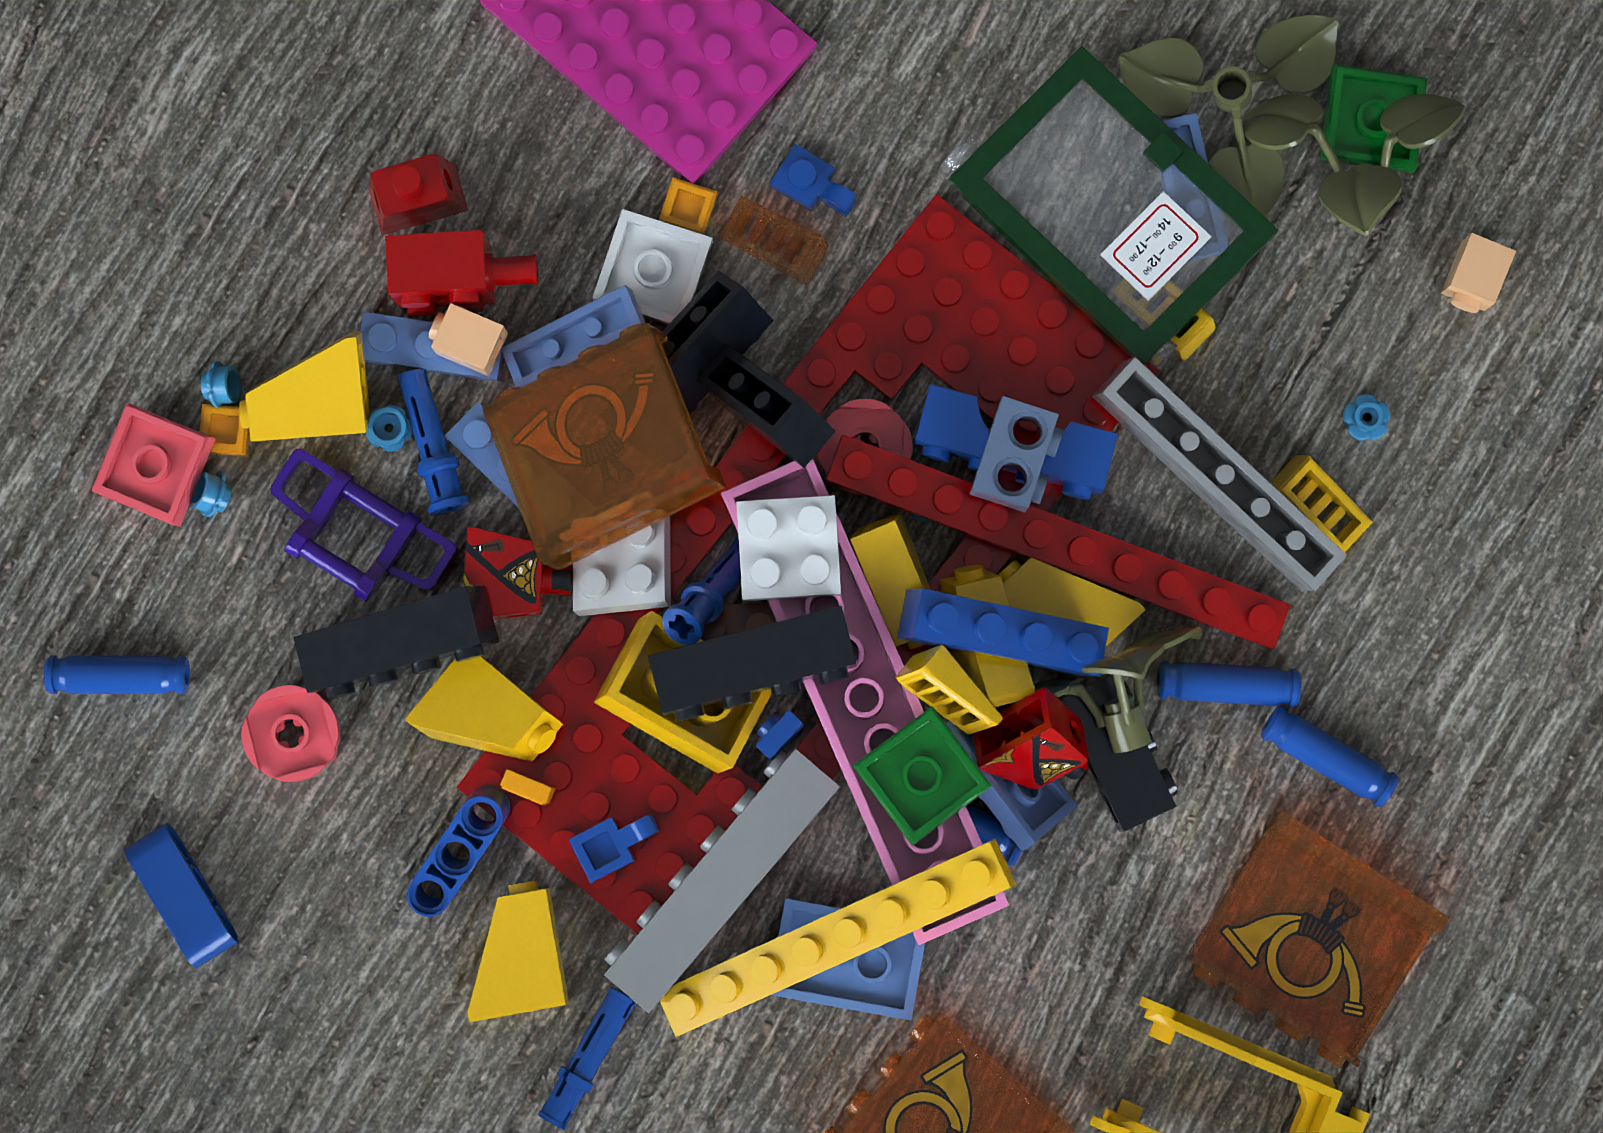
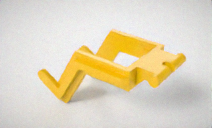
[1089,996,1370,1133]

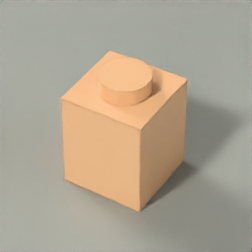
[1441,233,1516,313]
[429,303,508,377]

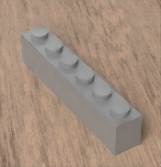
[1092,357,1347,591]
[604,749,840,1013]

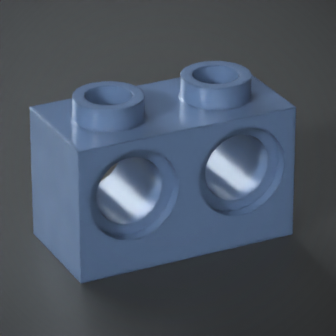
[970,396,1063,512]

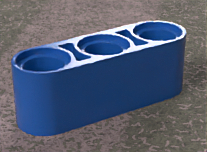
[407,785,510,917]
[124,823,239,968]

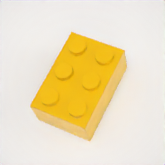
[594,611,772,774]

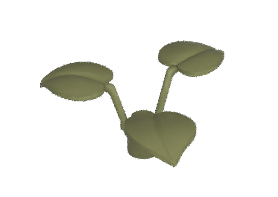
[1118,15,1339,217]
[1242,94,1465,236]
[998,626,1203,753]

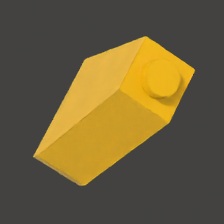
[239,331,370,442]
[850,511,931,649]
[999,558,1146,677]
[940,565,1035,707]
[405,656,563,762]
[467,880,569,1022]

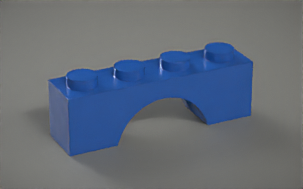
[913,384,1118,500]
[897,588,1109,676]

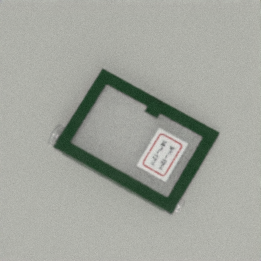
[938,46,1278,367]

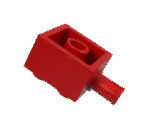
[385,230,539,316]

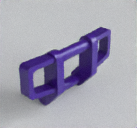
[270,449,458,602]

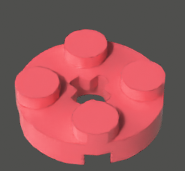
[817,399,913,496]
[241,685,341,782]

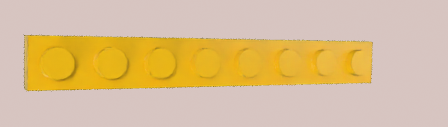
[660,839,1017,1037]

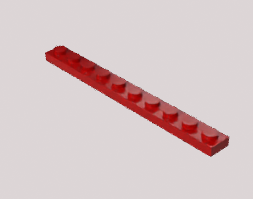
[824,434,1291,649]

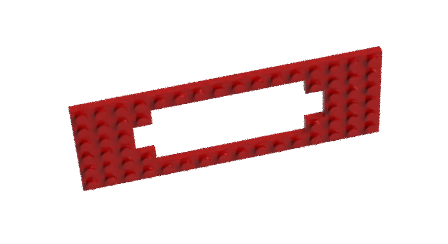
[456,194,1160,934]

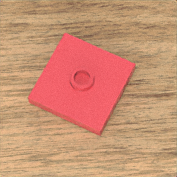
[91,403,216,527]

